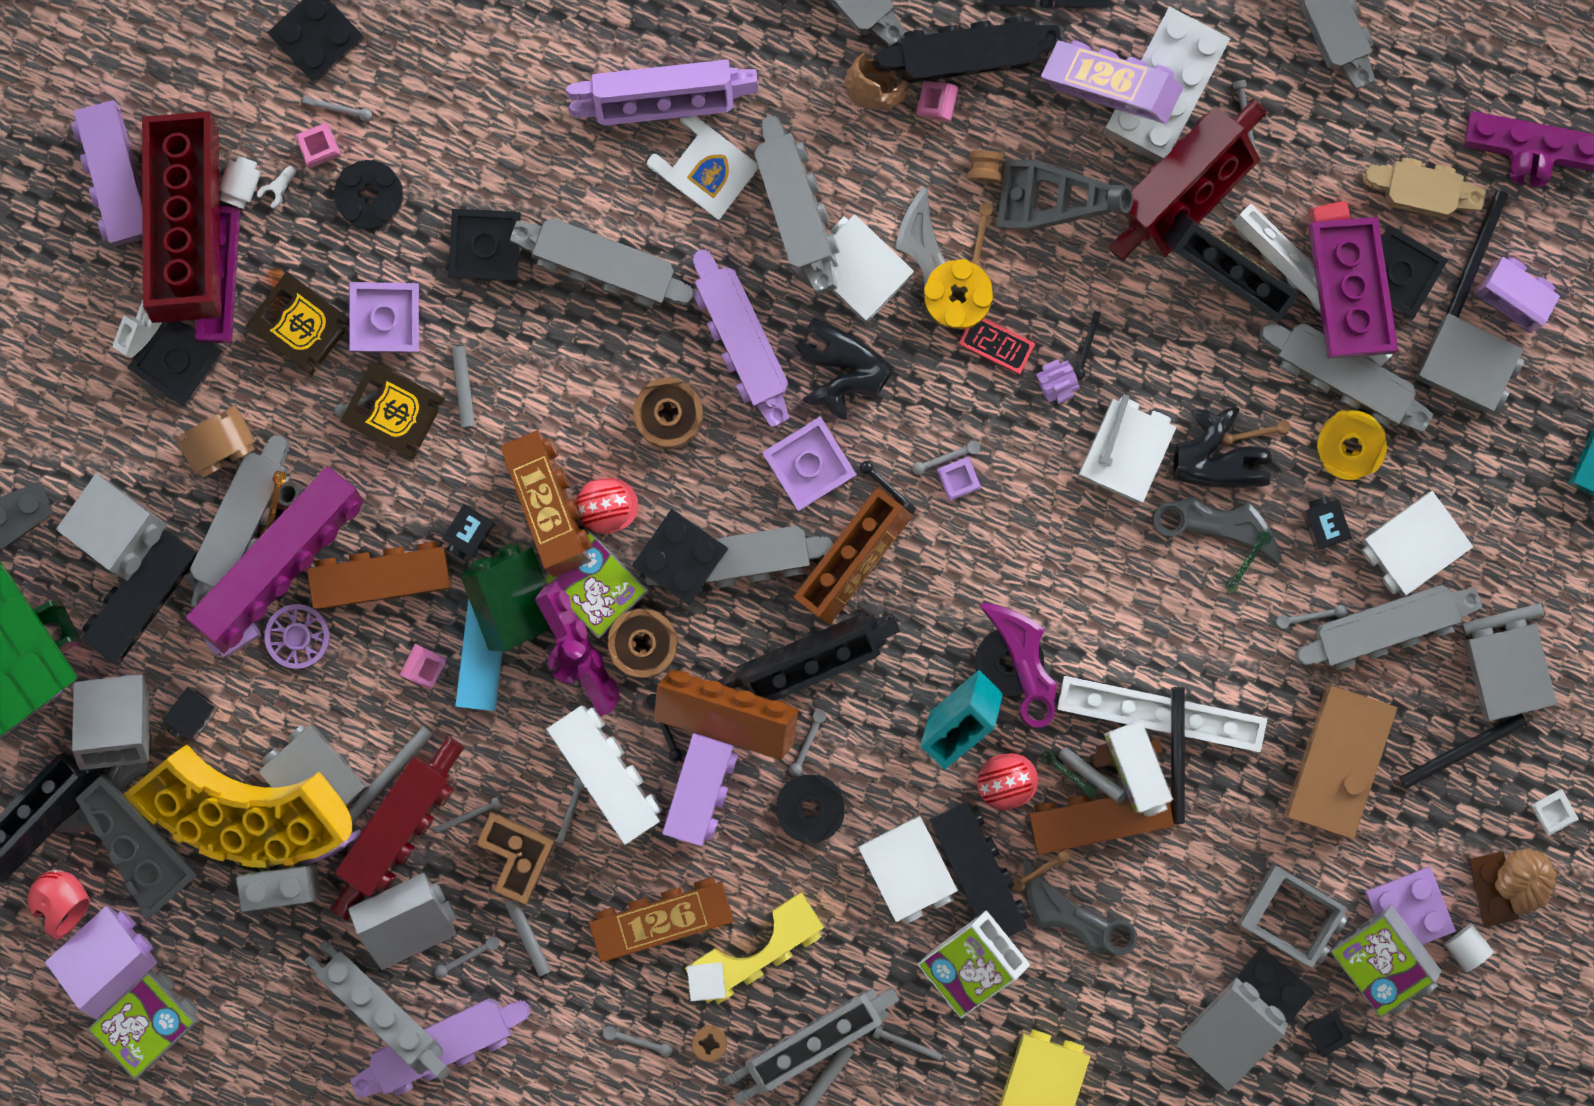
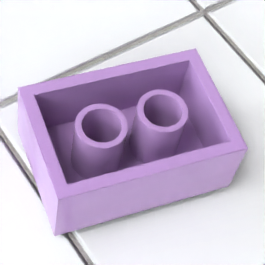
[662,733,739,846]

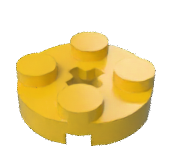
[924,259,993,329]
[1317,410,1387,480]

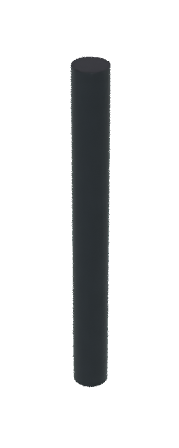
[1445,190,1508,318]
[1171,687,1185,824]
[1399,713,1527,789]

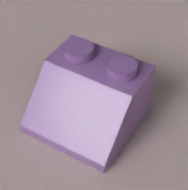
[1474,257,1560,333]

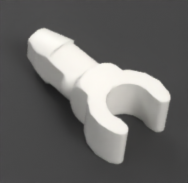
[257,166,296,209]

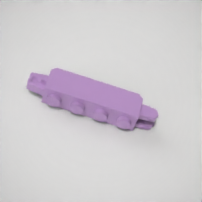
[566,59,758,126]
[692,249,790,428]
[350,998,531,1098]

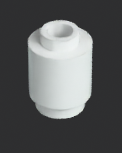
[219,156,261,209]

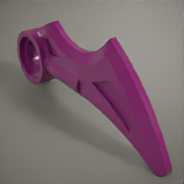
[980,603,1057,728]

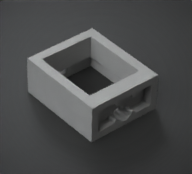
[1237,864,1348,968]

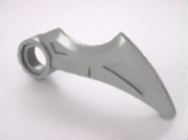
[895,188,968,296]

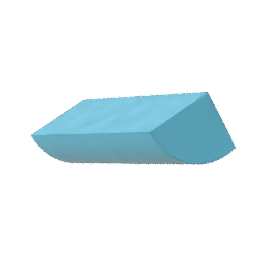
[455,598,503,711]

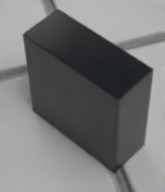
[1304,1010,1353,1058]

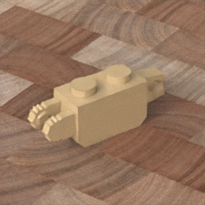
[1362,158,1486,219]

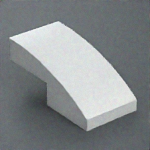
[112,300,162,358]

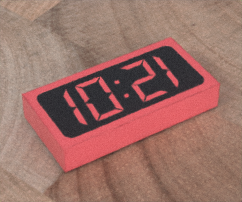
[958,318,1035,375]

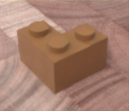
[476,812,557,905]

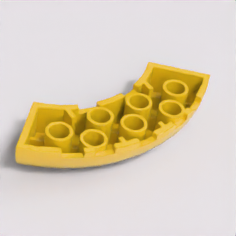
[123,744,352,868]

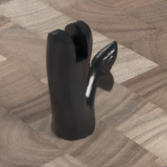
[796,318,894,420]
[1173,408,1271,488]

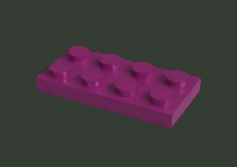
[1308,217,1398,359]

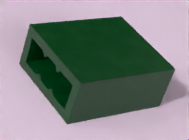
[460,543,550,652]

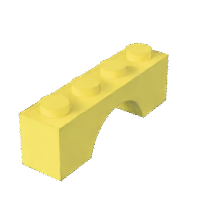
[685,891,824,1005]

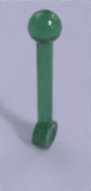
[1225,530,1271,593]
[1041,751,1098,798]

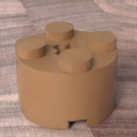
[633,377,704,449]
[175,405,255,478]
[608,608,678,678]

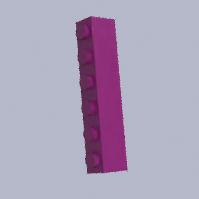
[185,466,364,654]

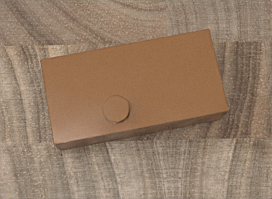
[1283,685,1398,839]

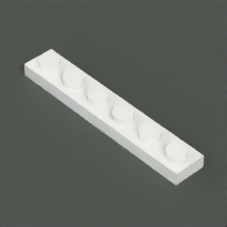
[1231,204,1399,366]
[1056,676,1268,752]

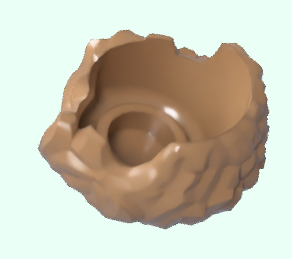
[845,53,909,110]
[1495,848,1557,914]

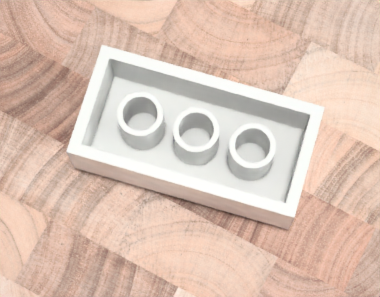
[1103,6,1231,163]
[547,705,664,845]

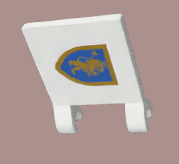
[646,116,759,220]

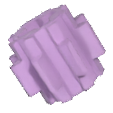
[1036,359,1080,404]

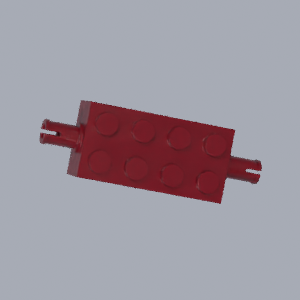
[1107,99,1268,262]
[330,736,465,921]

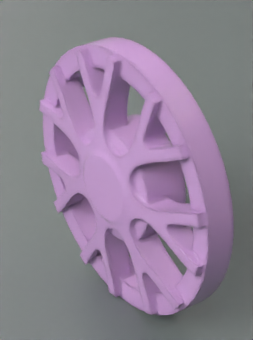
[264,604,330,669]
[302,829,361,866]

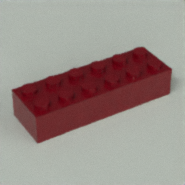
[142,111,221,323]

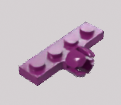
[1464,111,1594,188]
[195,206,241,343]
[535,581,621,717]

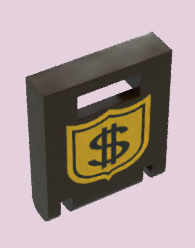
[245,271,349,376]
[340,361,445,460]

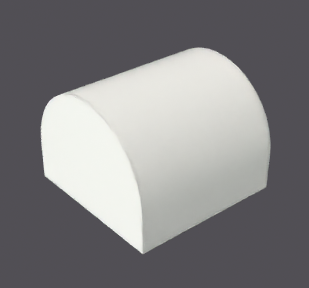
[1444,923,1494,972]

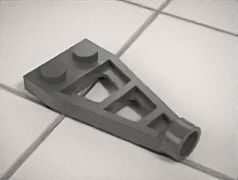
[997,159,1133,231]

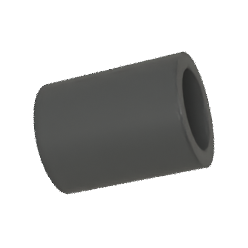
[277,482,305,507]

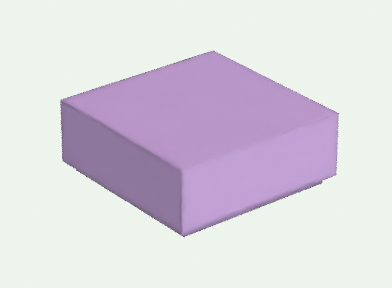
[937,457,981,501]

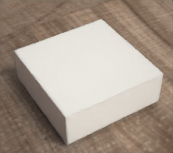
[1530,789,1579,836]
[687,962,726,1001]

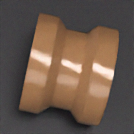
[967,150,1003,183]
[692,1025,727,1062]

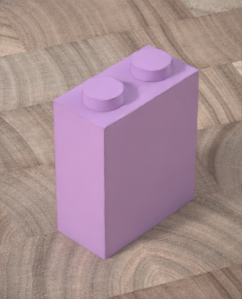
[45,906,158,1019]

